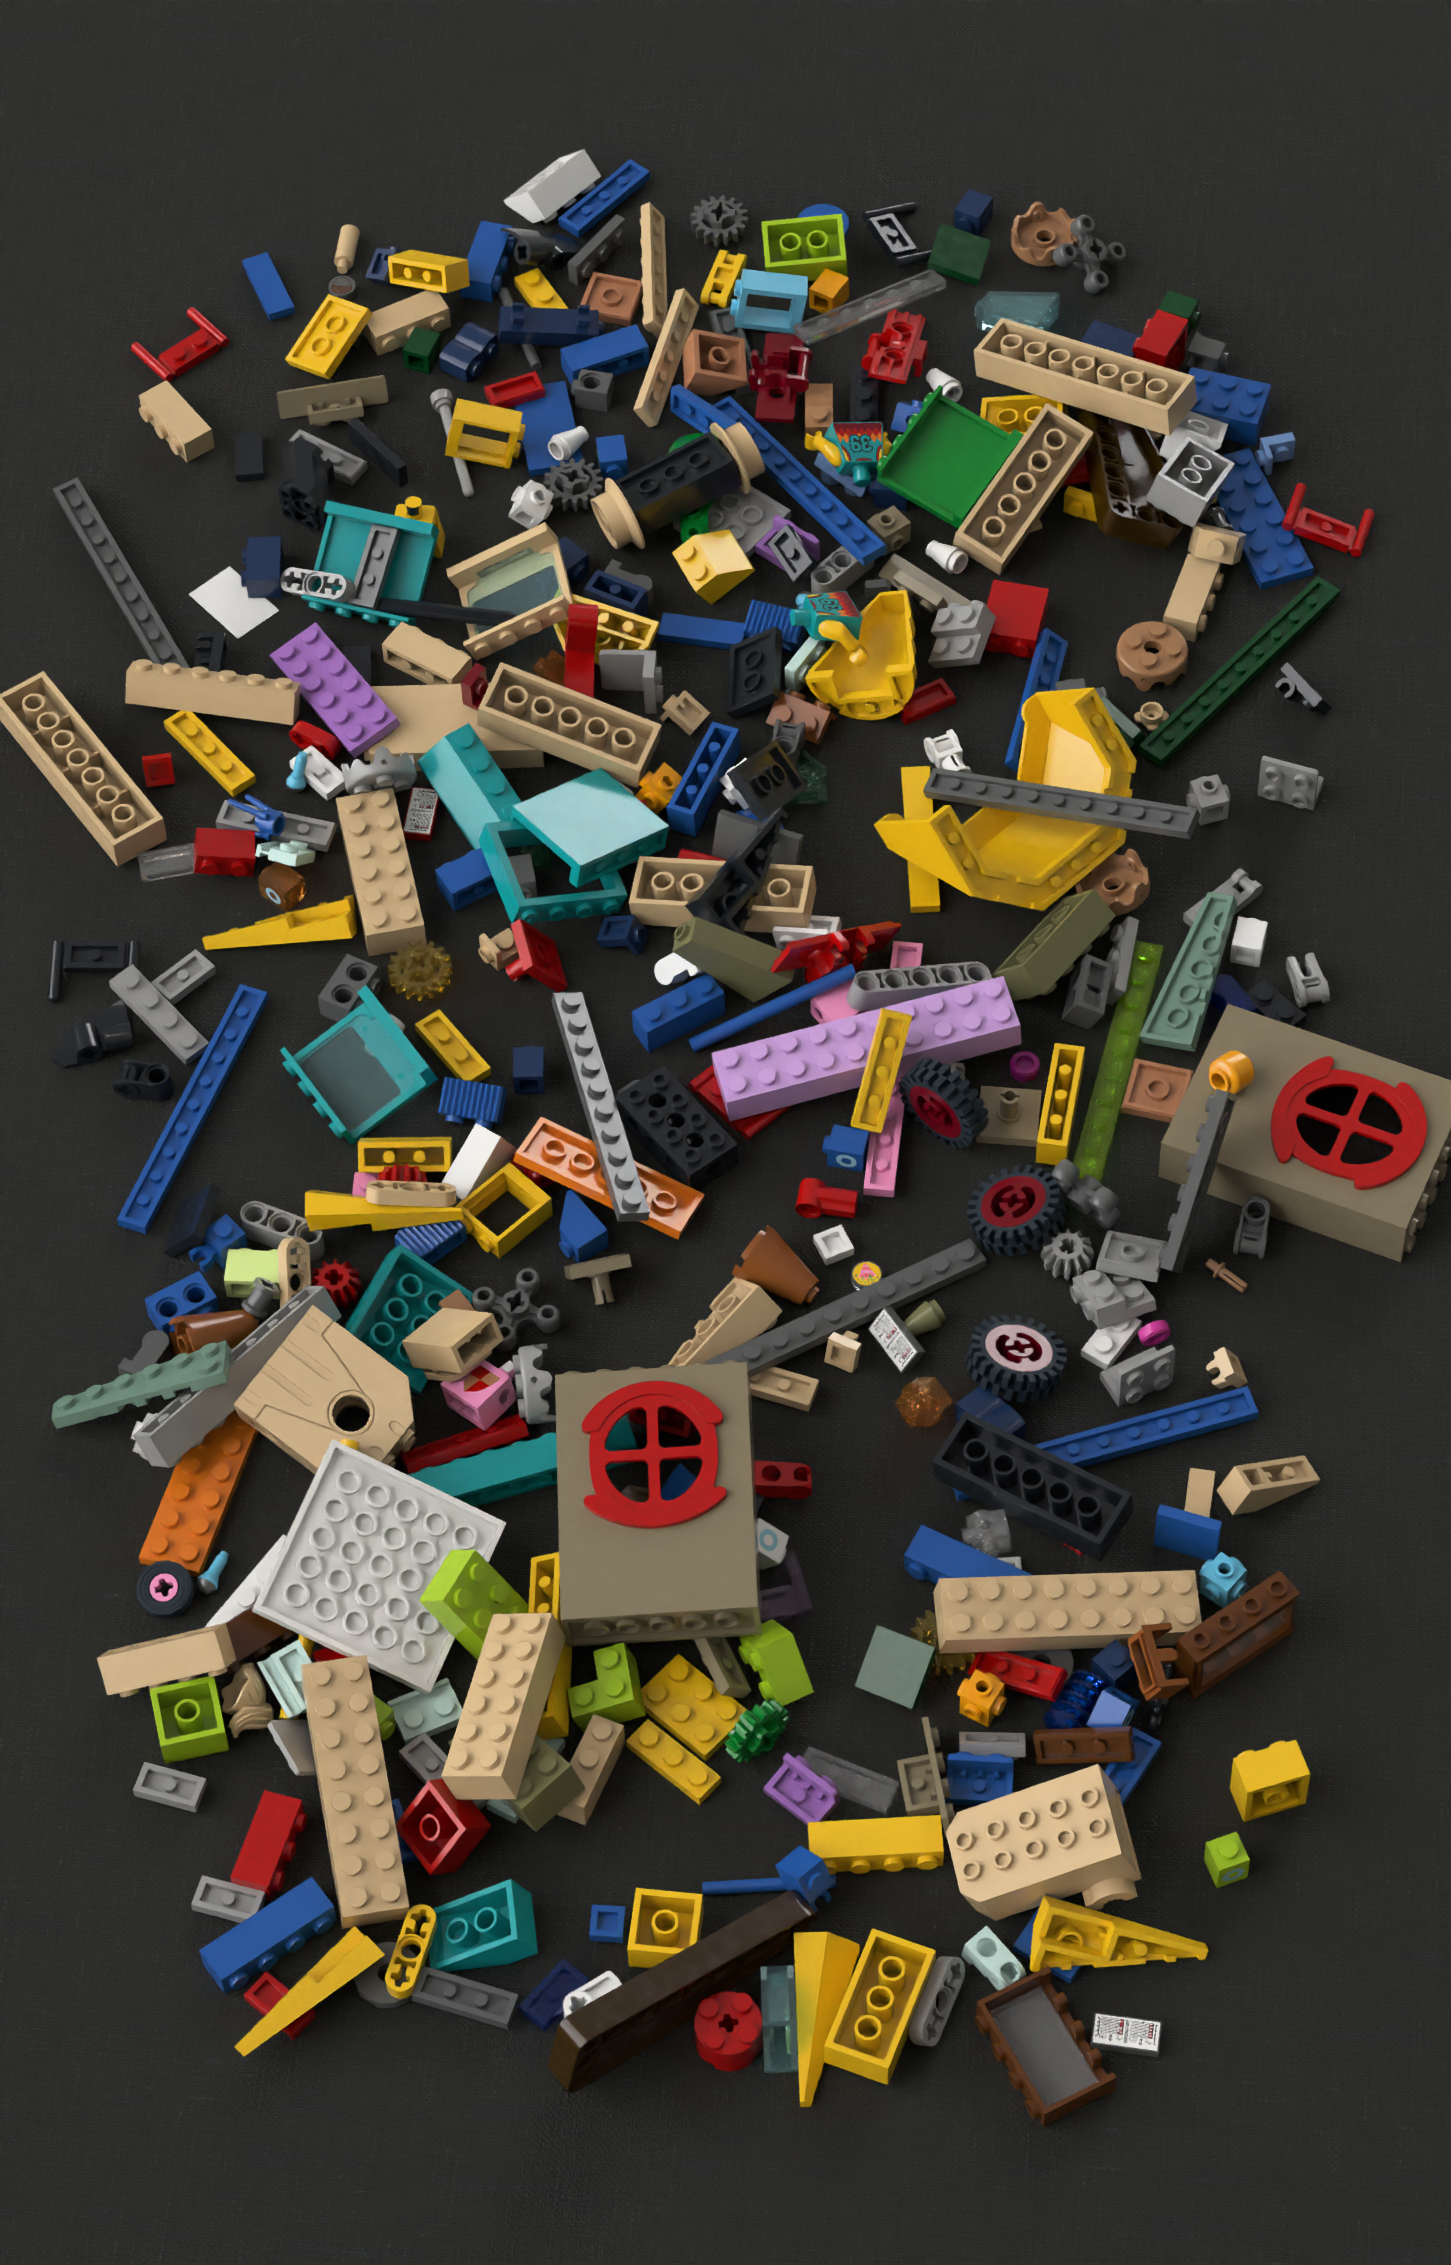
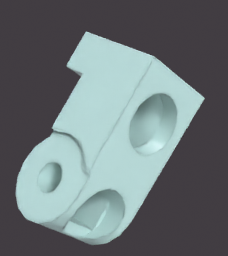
[961,1925,1026,1991]

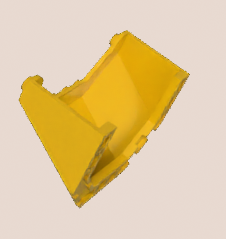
[874,687,1137,911]

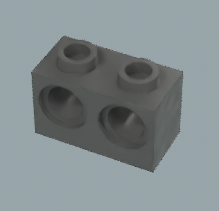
[318,954,382,1022]
[1062,954,1114,1030]

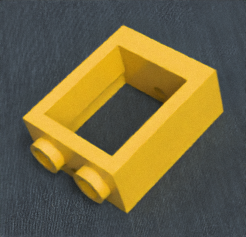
[445,398,526,469]
[456,1162,553,1259]

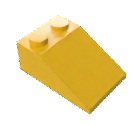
[980,394,1069,434]

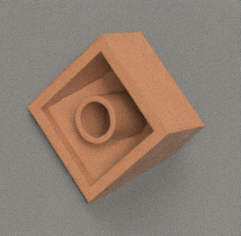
[682,329,747,397]

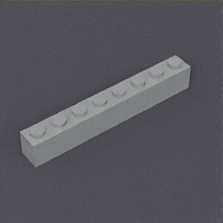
[133,1285,342,1468]

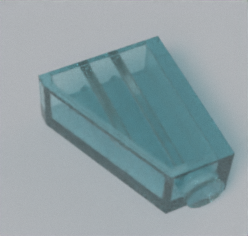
[974,291,1059,332]
[760,1965,799,2073]

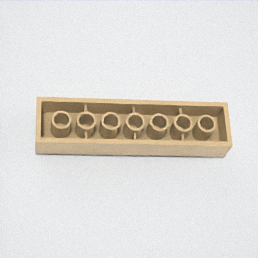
[974,318,1197,436]
[0,671,167,867]
[933,1570,1202,1654]
[301,1655,409,1929]

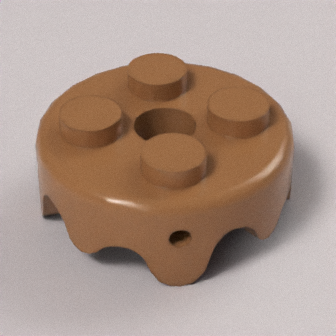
[1011,202,1078,267]
[1116,621,1188,691]
[1075,849,1150,916]

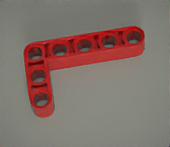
[564,604,598,698]

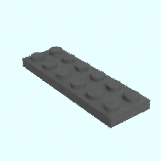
[1158,1089,1237,1274]

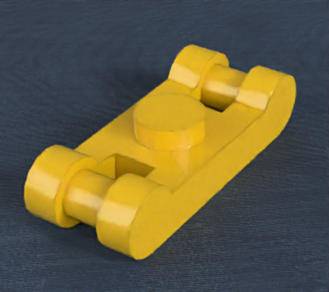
[700,250,747,308]

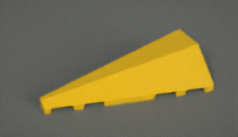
[202,894,357,950]
[305,1190,464,1231]
[1029,1895,1209,1972]
[234,1926,385,2056]
[794,1932,860,2107]

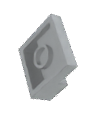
[928,600,996,668]
[1070,1270,1157,1330]

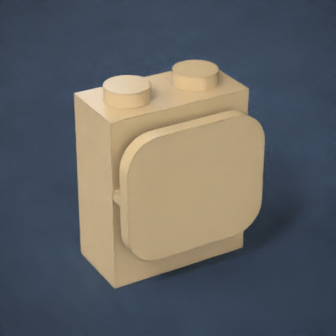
[402,1308,504,1382]

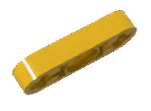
[385,1904,437,1999]

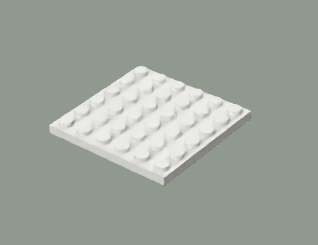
[252,1439,506,1695]

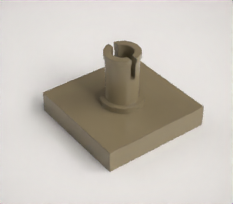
[976,1086,1042,1147]
[563,1253,632,1305]

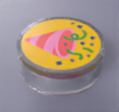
[851,1261,882,1290]

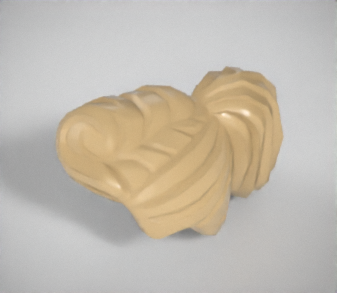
[221,1663,274,1738]

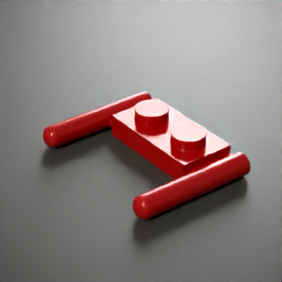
[131,307,230,382]
[1282,483,1375,557]
[688,1064,793,1140]

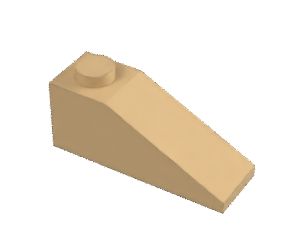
[1217,1455,1320,1515]

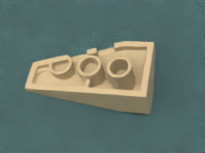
[668,1277,782,1367]

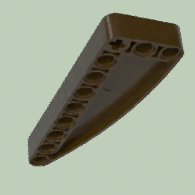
[1076,407,1183,550]
[548,1889,817,2093]

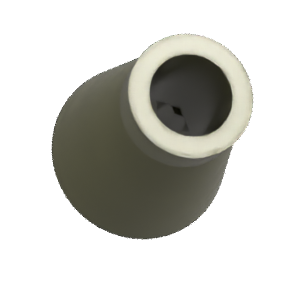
[903,1299,947,1337]

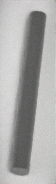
[498,287,542,371]

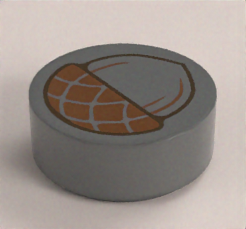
[329,276,356,301]

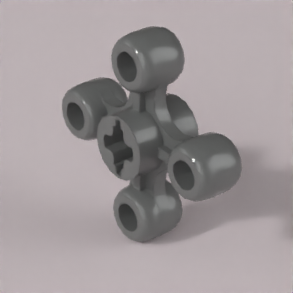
[1053,215,1126,295]
[1051,1159,1121,1229]
[472,1268,561,1352]

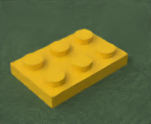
[285,294,373,380]
[641,1654,747,1761]

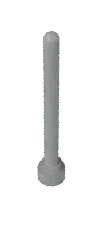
[430,389,474,497]

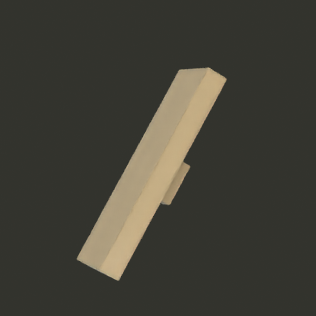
[1184,1468,1215,1518]

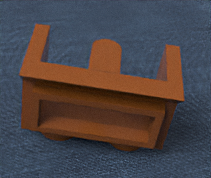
[1128,1623,1189,1701]

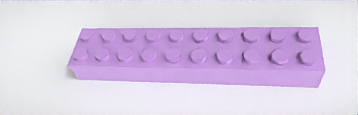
[711,976,1021,1122]

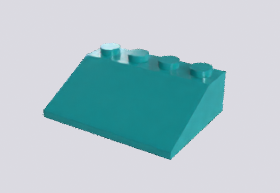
[344,1244,473,1394]

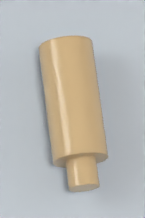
[334,224,360,274]

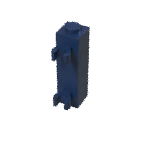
[498,302,603,346]

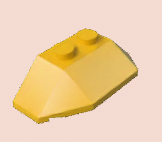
[553,589,660,665]

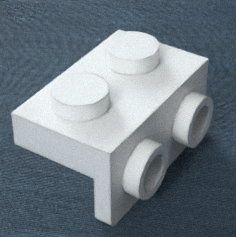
[772,915,842,950]

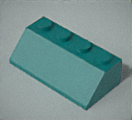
[417,723,521,850]

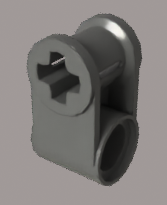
[772,719,806,768]
[1233,1196,1270,1259]

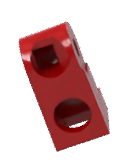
[754,1460,812,1500]

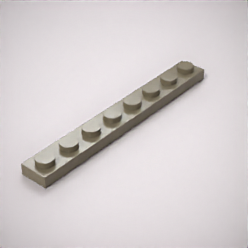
[621,1485,752,1698]

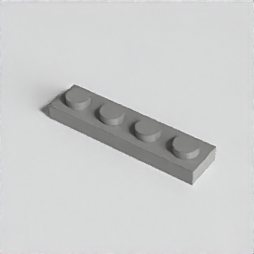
[216,800,336,852]
[109,964,209,1066]

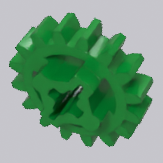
[725,1699,789,1763]

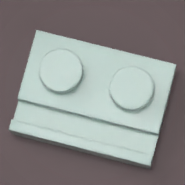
[785,636,827,694]
[255,840,316,867]
[257,1639,312,1720]
[387,1678,463,1745]

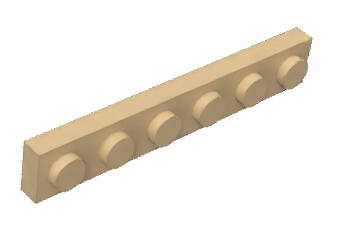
[640,202,668,339]
[633,288,699,428]

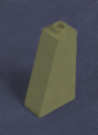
[672,917,795,1003]

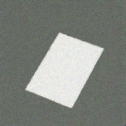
[189,566,279,639]

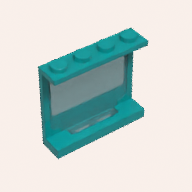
[280,985,438,1145]

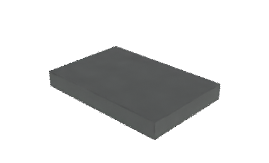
[712,809,803,865]

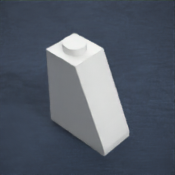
[442,1123,518,1204]

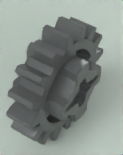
[690,195,749,247]
[543,458,604,512]

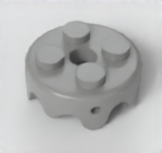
[341,746,417,795]
[512,1343,556,1424]

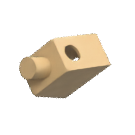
[1188,523,1246,565]

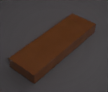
[1033,1726,1136,1765]

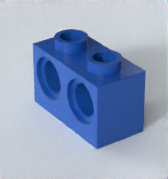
[144,1271,220,1340]

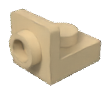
[659,690,710,735]
[478,928,520,971]

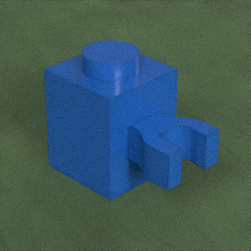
[189,1214,248,1273]
[775,1846,834,1912]

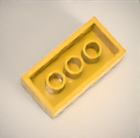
[824,1928,936,2085]

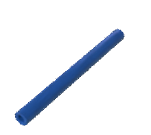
[688,963,856,1053]

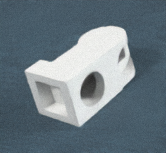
[654,952,706,985]

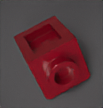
[461,663,489,711]

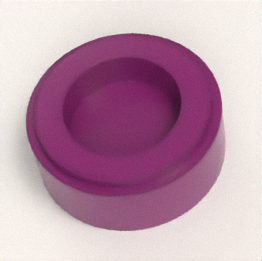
[1009,1051,1040,1082]

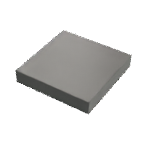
[1096,1230,1168,1283]

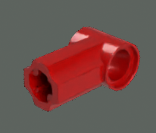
[795,1178,859,1219]

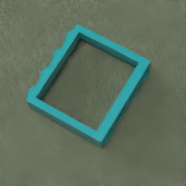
[478,820,627,924]

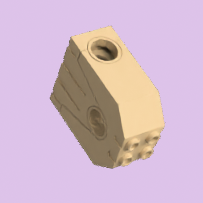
[234,1305,416,1474]

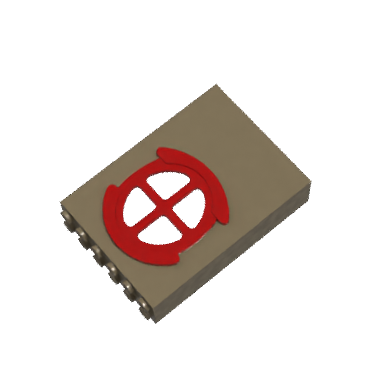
[1158,1004,1451,1262]
[555,1360,762,1647]

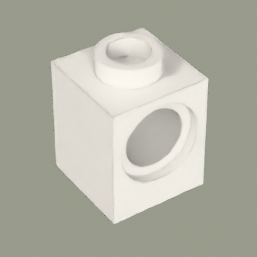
[1230,916,1268,967]

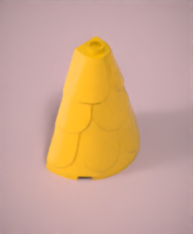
[805,590,917,720]

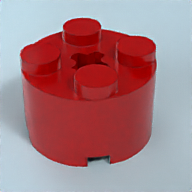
[694,1991,763,2071]

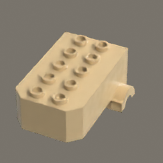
[946,1764,1142,1921]

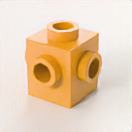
[635,762,682,815]
[957,1670,1007,1727]

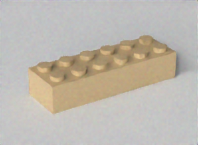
[952,403,1094,575]
[477,662,662,788]
[336,788,427,957]
[629,856,817,933]
[441,1613,566,1800]

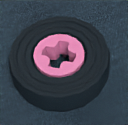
[136,1560,194,1619]

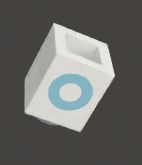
[757,1518,789,1570]

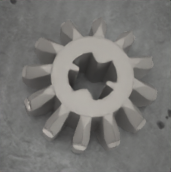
[1041,1227,1094,1281]

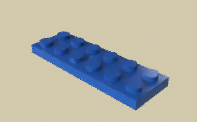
[1215,448,1314,590]

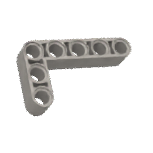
[846,961,993,1011]

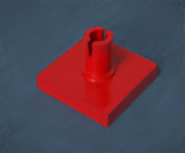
[505,919,568,993]

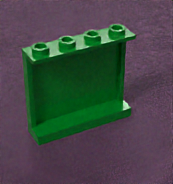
[876,385,1024,529]

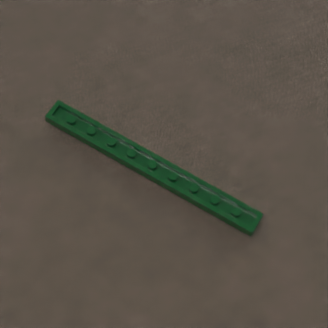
[1138,576,1340,767]

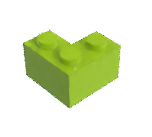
[738,1619,814,1706]
[567,1642,646,1733]

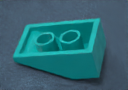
[426,1879,538,1972]

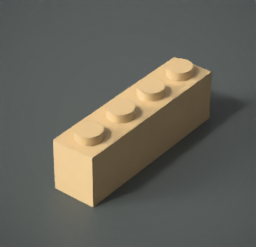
[97,1623,236,1697]

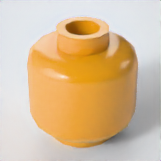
[1209,1050,1254,1095]

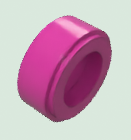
[1138,1320,1171,1346]

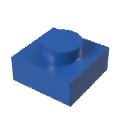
[589,1905,626,1943]

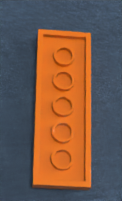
[513,1117,705,1240]
[139,1410,259,1578]

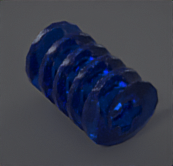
[1043,1670,1110,1729]

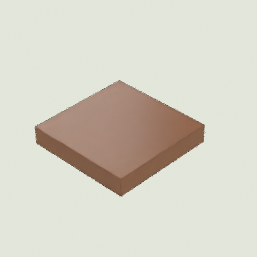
[580,272,643,327]
[1121,1058,1194,1123]

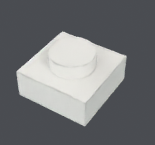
[813,1225,854,1265]

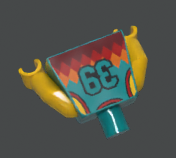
[804,422,892,487]
[790,591,869,668]

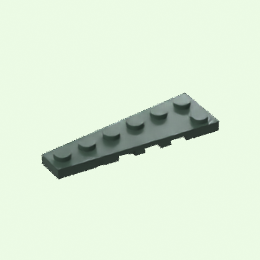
[1139,892,1238,1052]
[51,1340,231,1429]

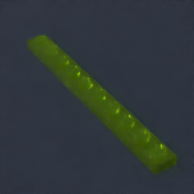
[1073,940,1164,1183]

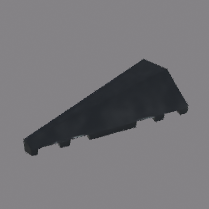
[685,807,788,936]

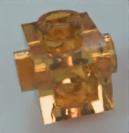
[894,1377,953,1427]

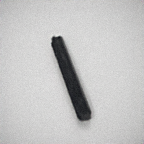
[378,597,515,626]

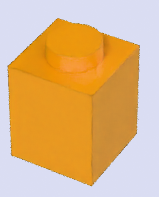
[809,268,849,317]

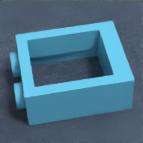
[730,269,808,334]

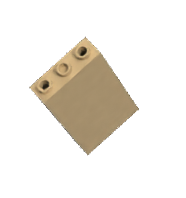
[364,683,544,771]

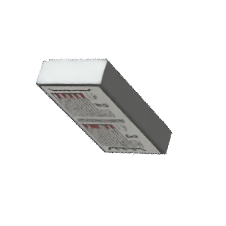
[868,1307,925,1374]
[1090,2012,1162,2058]

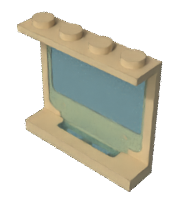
[446,522,574,660]

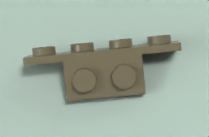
[277,375,389,426]
[879,554,971,614]
[897,1717,955,1837]

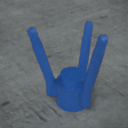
[227,794,286,841]

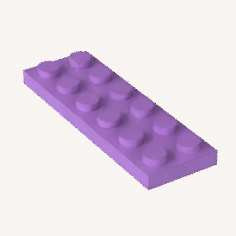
[270,622,401,758]

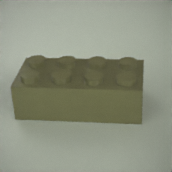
[992,889,1116,1002]
[448,1734,585,1832]

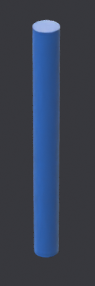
[702,1874,836,1895]

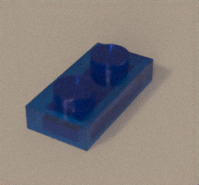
[518,1959,589,2032]

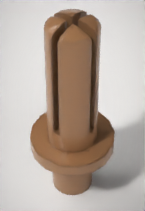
[1205,1258,1248,1292]

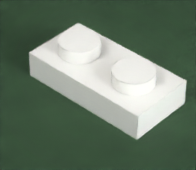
[289,745,346,801]
[1081,1317,1142,1370]

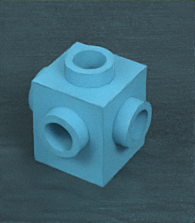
[1199,1552,1247,1608]

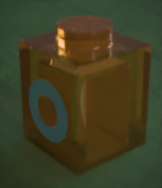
[258,861,306,913]

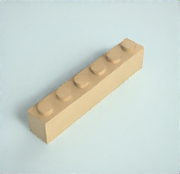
[125,659,301,725]

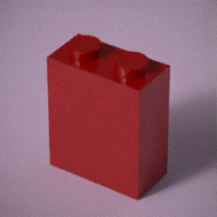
[984,580,1049,658]

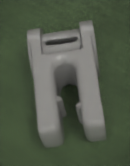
[1286,952,1330,1008]

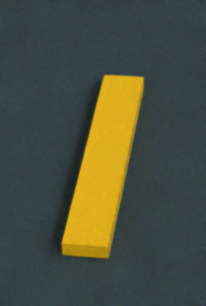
[901,766,940,913]

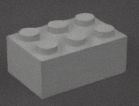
[1145,436,1235,528]

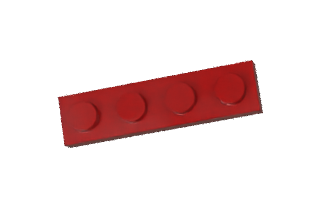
[400,1414,529,1474]

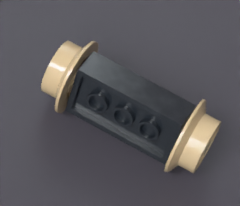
[591,422,765,549]

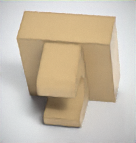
[824,1330,862,1373]
[1206,1347,1248,1389]

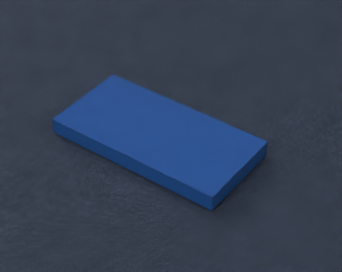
[514,381,583,477]

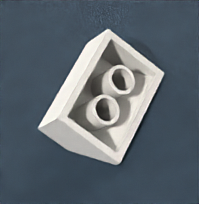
[503,149,601,223]

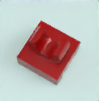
[142,753,175,787]

